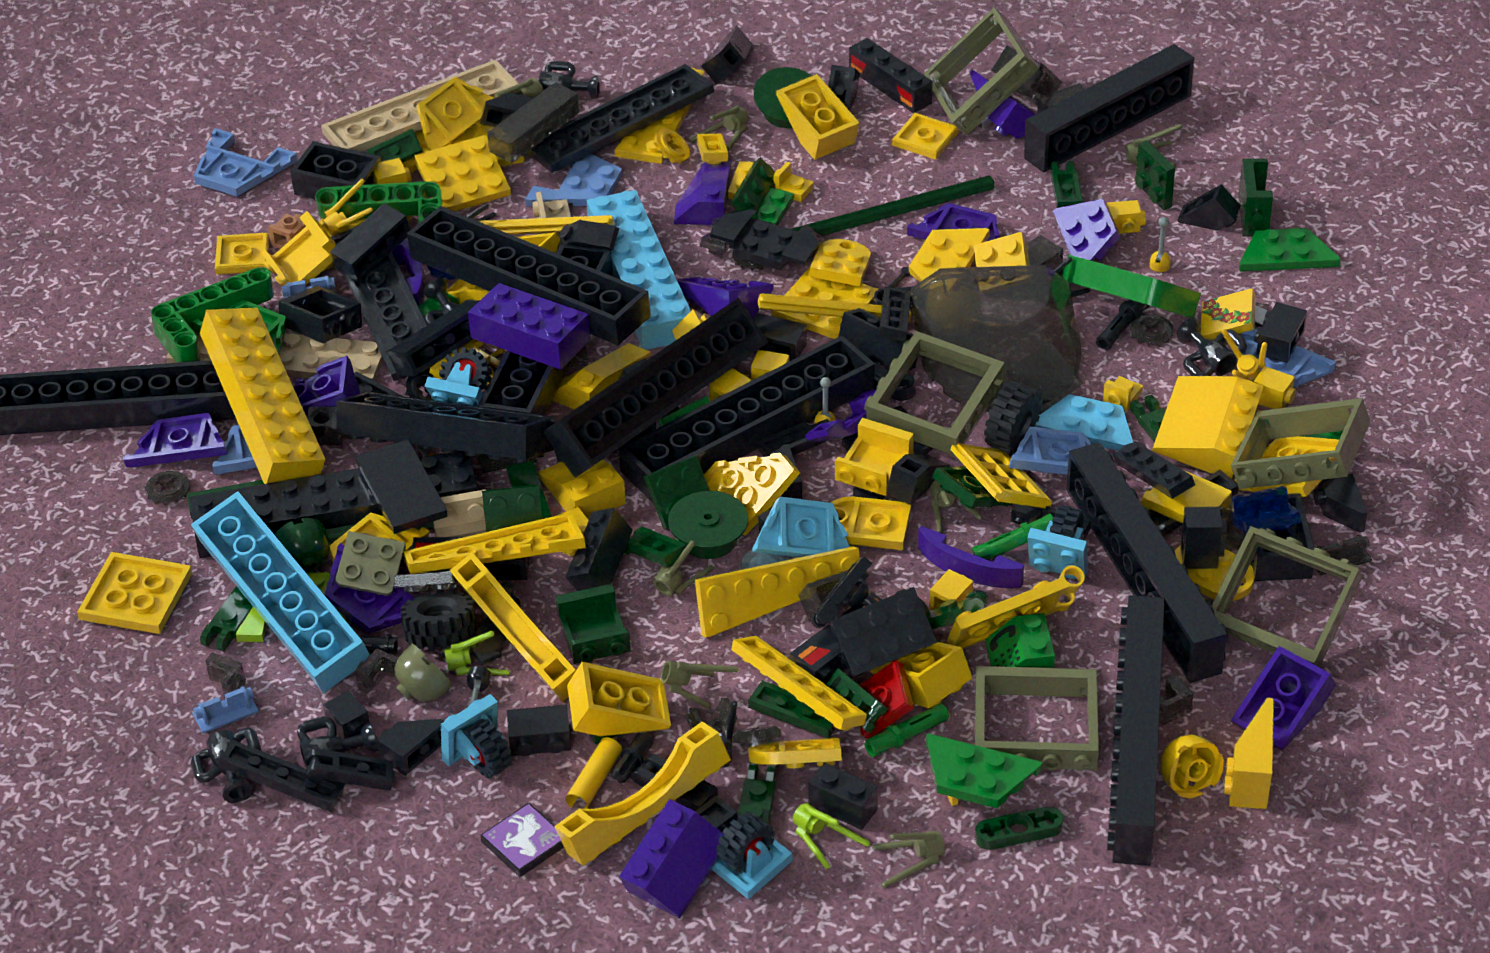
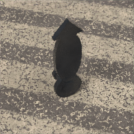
[470,582,521,665]

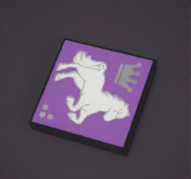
[480,803,564,877]

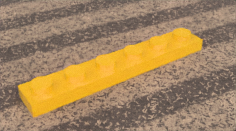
[731,636,867,730]

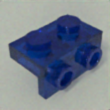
[1231,486,1301,534]

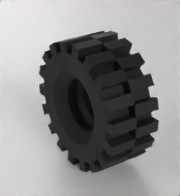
[984,381,1042,455]
[400,590,477,650]

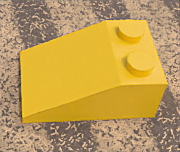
[776,74,859,160]
[537,460,626,520]
[870,642,973,708]
[567,662,671,736]
[1224,698,1273,809]

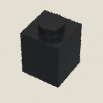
[323,690,370,739]

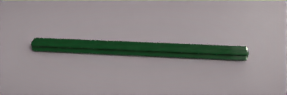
[791,175,994,236]

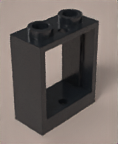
[278,285,362,343]

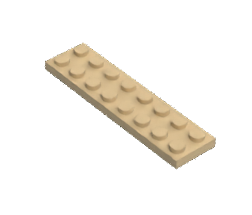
[321,60,519,152]
[166,330,383,381]

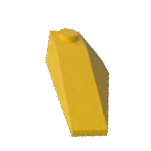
[552,343,651,410]

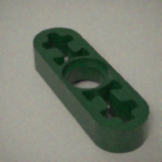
[975,807,1063,850]

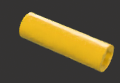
[565,737,622,809]

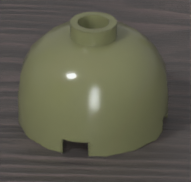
[395,644,452,703]

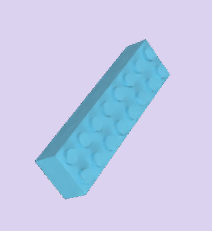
[587,190,691,350]
[191,491,372,694]

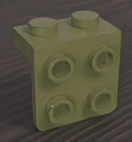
[336,531,406,596]

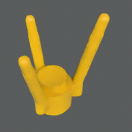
[322,179,373,236]
[1221,328,1267,381]

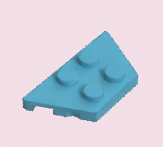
[1035,394,1133,451]
[753,497,850,557]

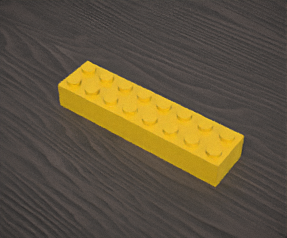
[200,308,325,484]

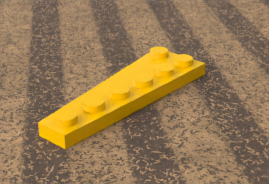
[403,513,586,574]
[695,546,860,638]

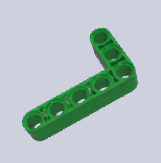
[315,181,443,223]
[1061,254,1201,318]
[151,267,274,363]

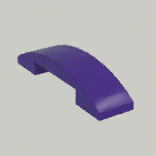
[392,240,425,306]
[805,389,877,442]
[918,526,1024,588]

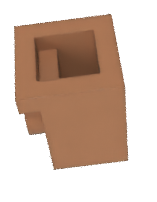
[268,214,306,249]

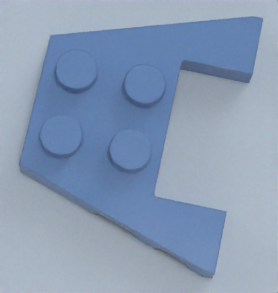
[194,128,298,197]
[525,154,623,207]

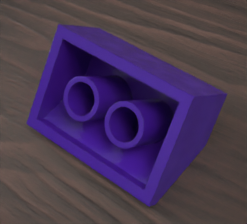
[619,799,724,919]

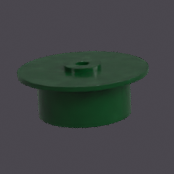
[753,67,812,128]
[668,491,748,559]

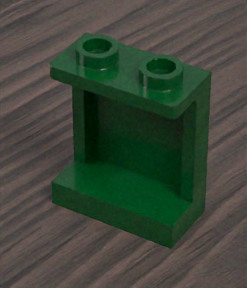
[1238,158,1273,236]
[555,584,631,664]

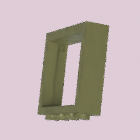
[923,7,1039,135]
[864,331,1005,456]
[1231,398,1370,489]
[1212,526,1362,668]
[975,666,1099,771]

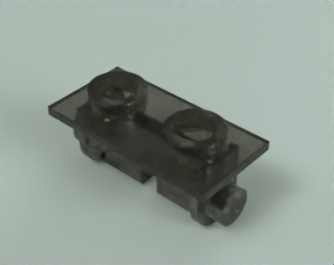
[1316,535,1372,576]

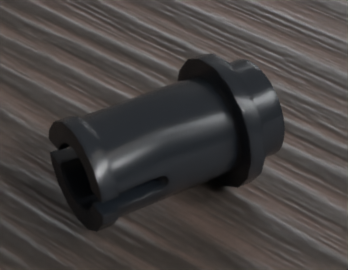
[360,634,398,658]

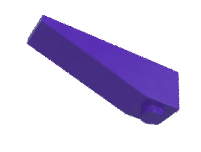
[970,69,1036,138]
[674,159,732,225]
[676,277,774,318]
[293,356,361,425]

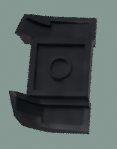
[710,209,824,271]

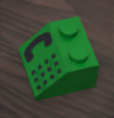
[985,613,1055,668]

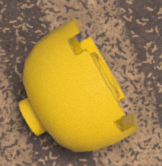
[1160,734,1224,799]

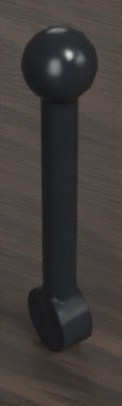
[888,267,911,288]

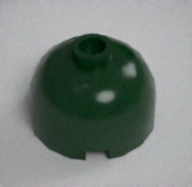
[274,518,330,573]

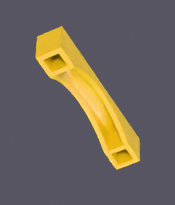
[450,552,576,702]
[554,722,730,866]

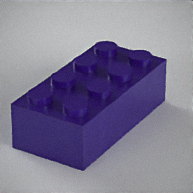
[468,283,591,370]

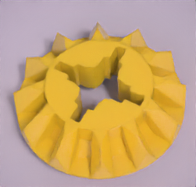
[653,129,690,164]

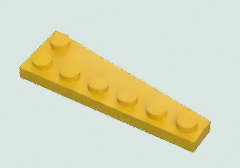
[615,68,705,164]

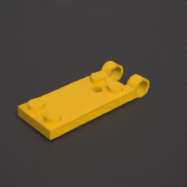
[945,565,1085,649]

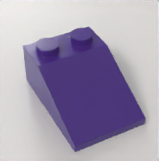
[1231,646,1336,750]

